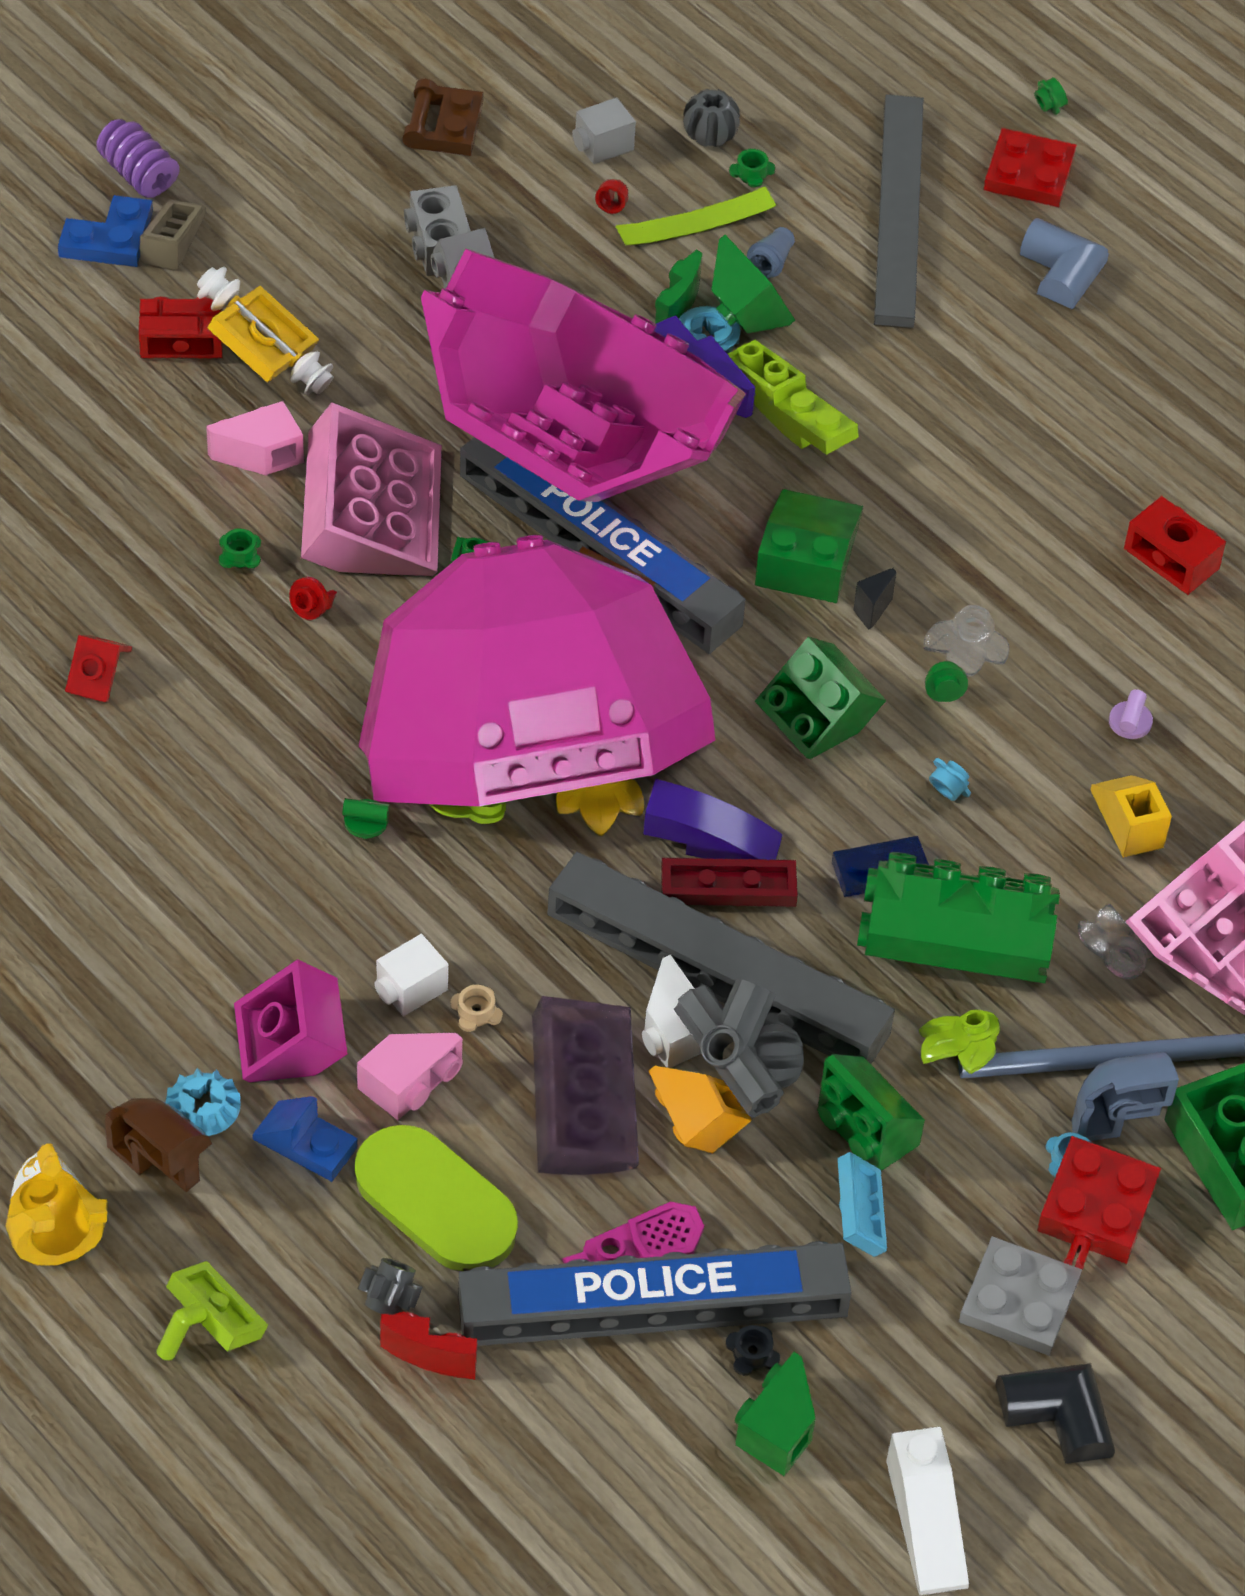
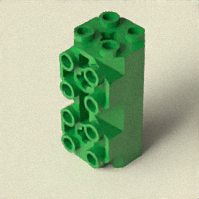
[857,852,1060,983]

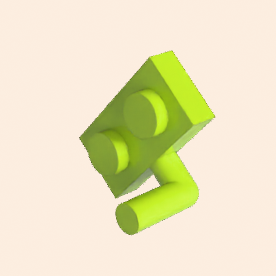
[156,1261,268,1361]

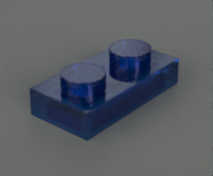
[832,836,929,897]

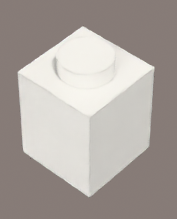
[374,933,448,1017]

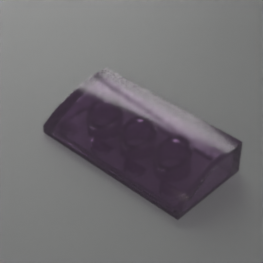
[532,996,639,1175]

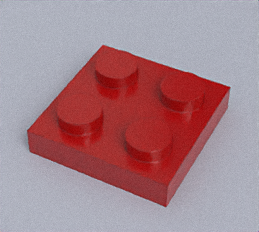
[983,128,1077,208]

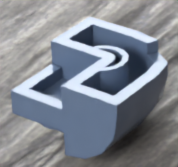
[1072,1052,1179,1141]

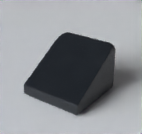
[853,568,897,629]

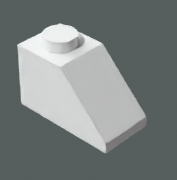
[642,955,701,1068]

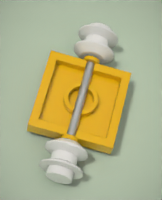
[197,267,334,396]

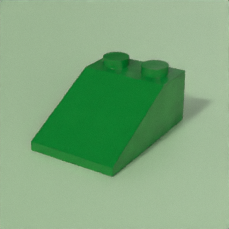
[755,489,863,603]

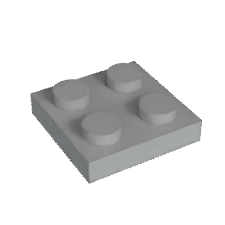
[959,1236,1082,1356]

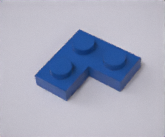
[58,195,153,267]

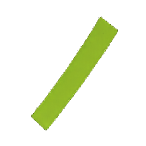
[615,187,776,245]

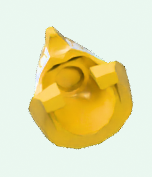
[5,1143,108,1266]

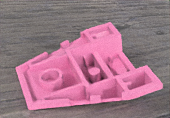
[1125,820,1245,1015]

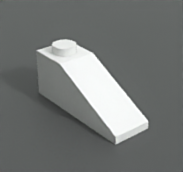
[886,1427,969,1596]

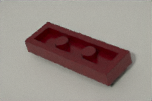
[661,858,798,907]

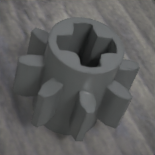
[358,1258,423,1315]

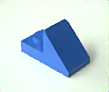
[252,1096,358,1182]

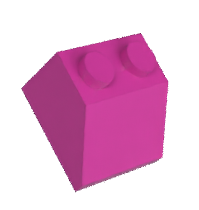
[234,959,348,1083]

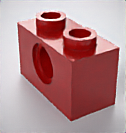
[1124,496,1226,595]

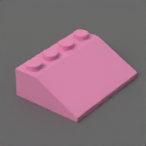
[301,402,442,577]

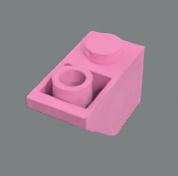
[206,401,304,475]
[357,1033,463,1121]

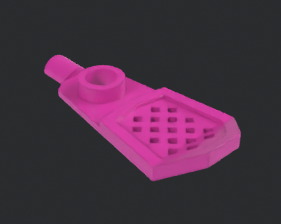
[562,1201,704,1264]

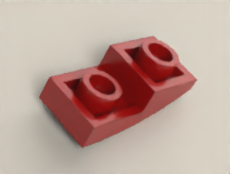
[380,1312,477,1380]

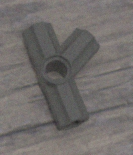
[674,978,784,1118]

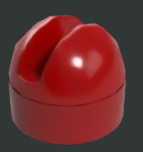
[595,179,629,214]

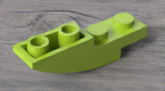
[728,340,859,455]

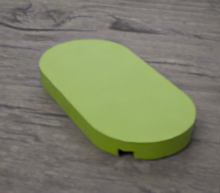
[355,1125,518,1271]

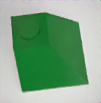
[711,234,795,334]

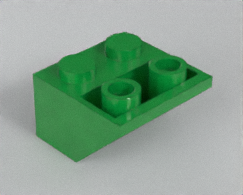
[755,636,887,759]
[817,1054,925,1171]

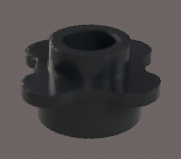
[725,1325,780,1376]

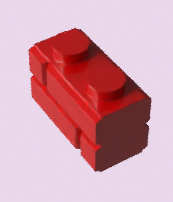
[139,296,223,358]

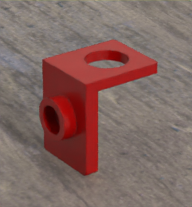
[65,635,132,702]

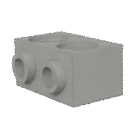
[404,185,471,276]

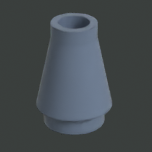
[747,227,795,279]

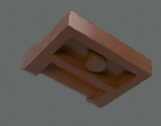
[402,79,484,156]

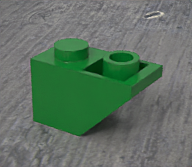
[734,1352,816,1476]

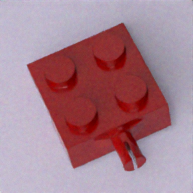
[1037,1136,1161,1270]

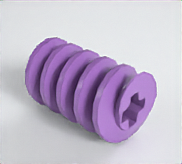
[96,119,179,198]

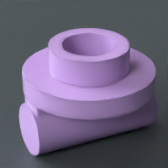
[1109,690,1153,739]

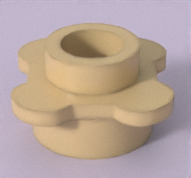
[451,985,503,1032]

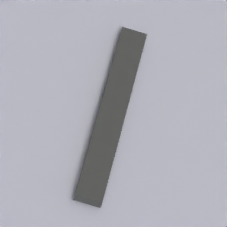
[874,94,924,328]

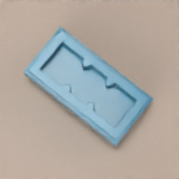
[837,1152,887,1257]

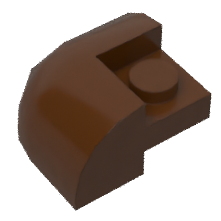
[105,1098,212,1192]

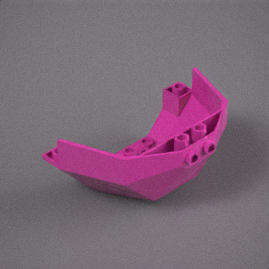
[421,248,746,502]
[359,535,716,806]

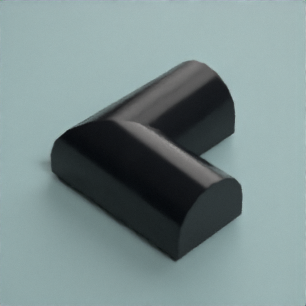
[995,1363,1115,1464]

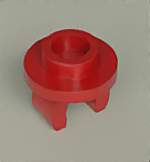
[289,577,337,620]

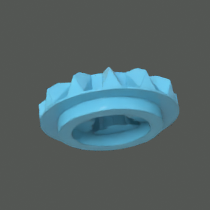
[679,306,740,354]
[166,1068,241,1136]

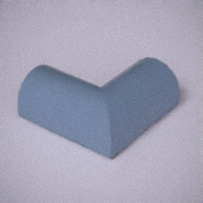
[1020,218,1109,309]

